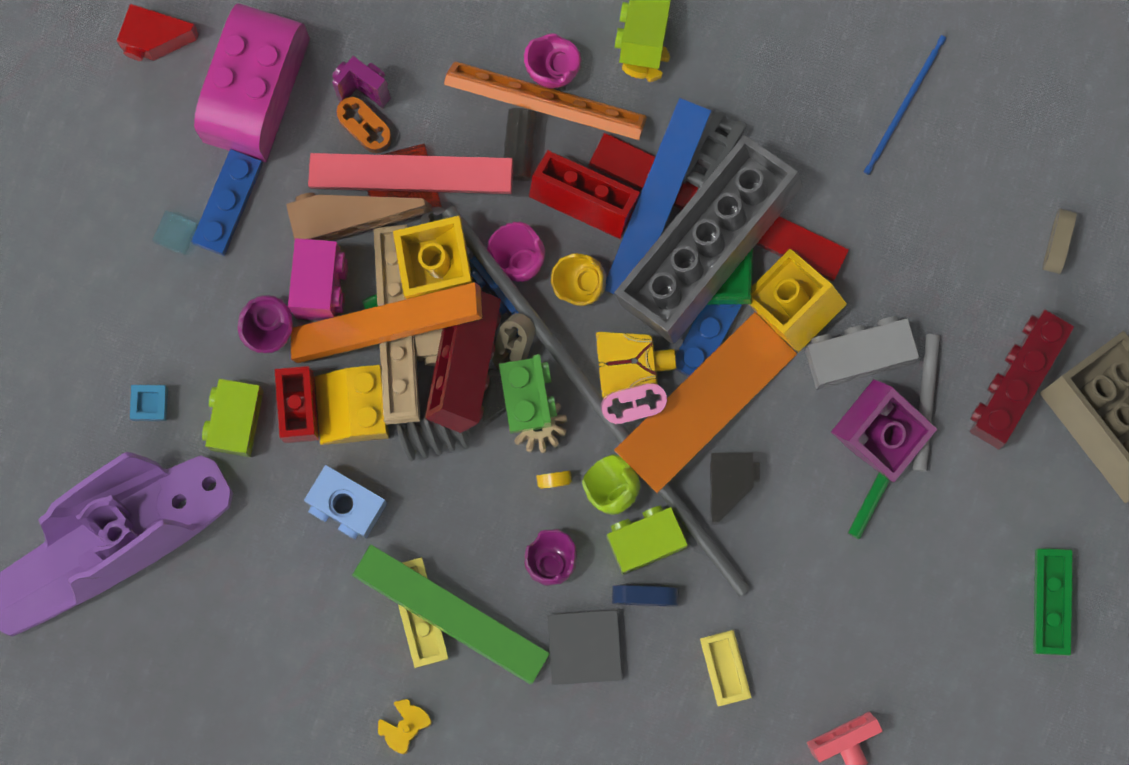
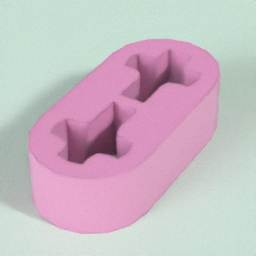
[601,383,667,424]

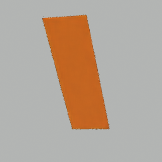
[614,312,797,493]

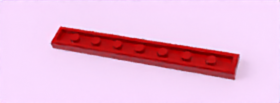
[589,133,849,282]

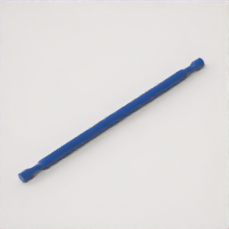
[863,35,946,175]

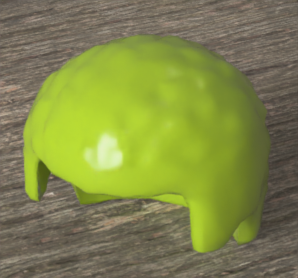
[582,454,641,515]

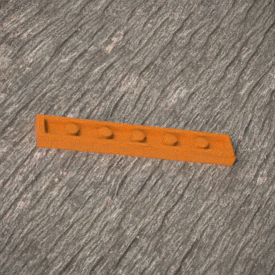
[444,61,647,140]
[291,282,482,363]

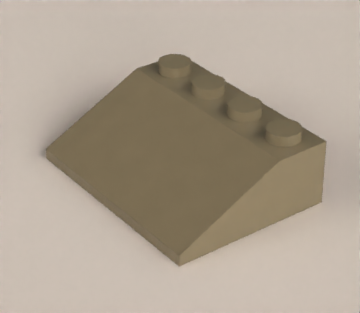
[1040,330,1129,504]

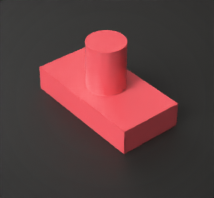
[807,712,883,765]

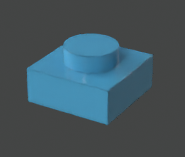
[130,385,168,421]

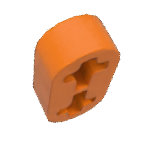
[336,97,392,154]

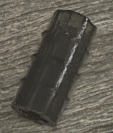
[503,108,537,181]

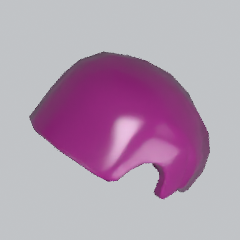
[524,529,577,586]

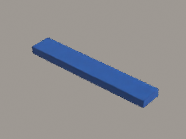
[605,98,712,294]

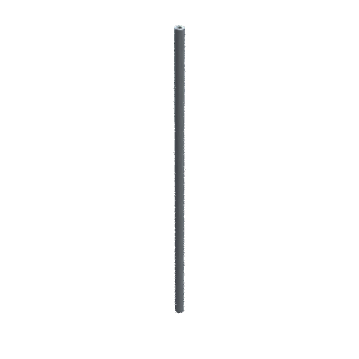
[442,206,750,597]

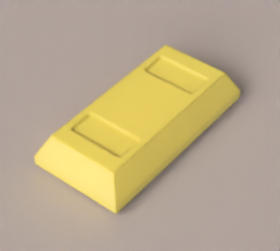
[700,630,752,707]

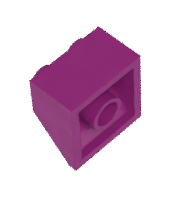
[831,379,937,482]

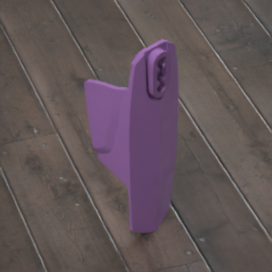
[0,452,233,637]

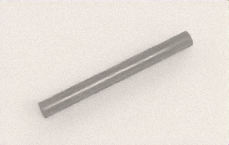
[913,334,940,472]

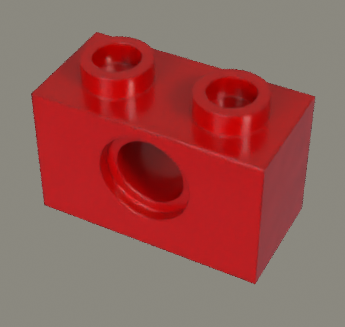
[274,366,319,443]

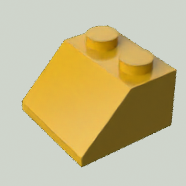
[393,216,473,299]
[749,249,847,353]
[315,365,389,445]

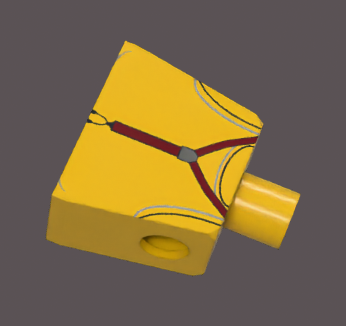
[596,332,677,401]

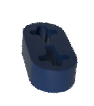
[612,585,679,607]

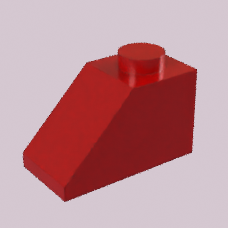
[116,4,199,61]

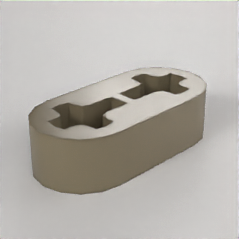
[1042,208,1077,274]
[492,313,535,370]

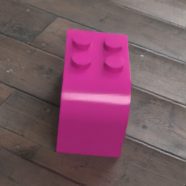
[194,3,310,162]

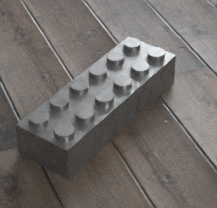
[614,135,802,345]

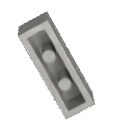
[805,316,919,390]

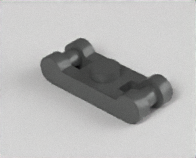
[683,109,747,191]

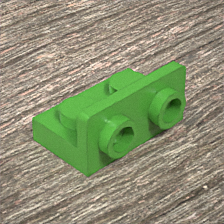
[499,354,557,434]

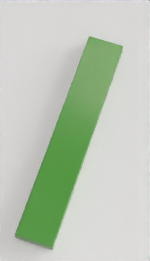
[351,544,550,684]

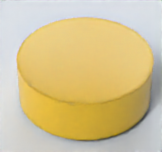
[536,470,572,489]

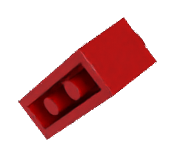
[529,150,640,240]

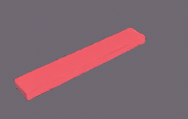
[308,153,514,194]

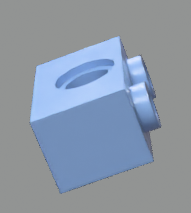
[304,465,388,540]

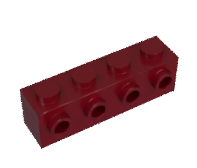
[425,291,501,433]
[969,309,1074,450]

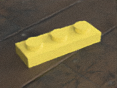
[398,557,449,668]

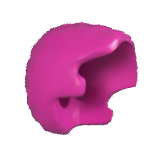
[524,33,582,89]
[487,222,545,282]

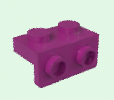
[332,56,391,109]

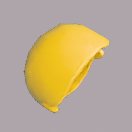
[550,253,607,306]

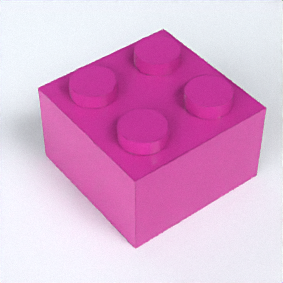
[288,238,348,321]

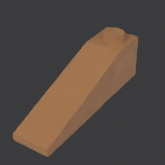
[286,193,433,241]

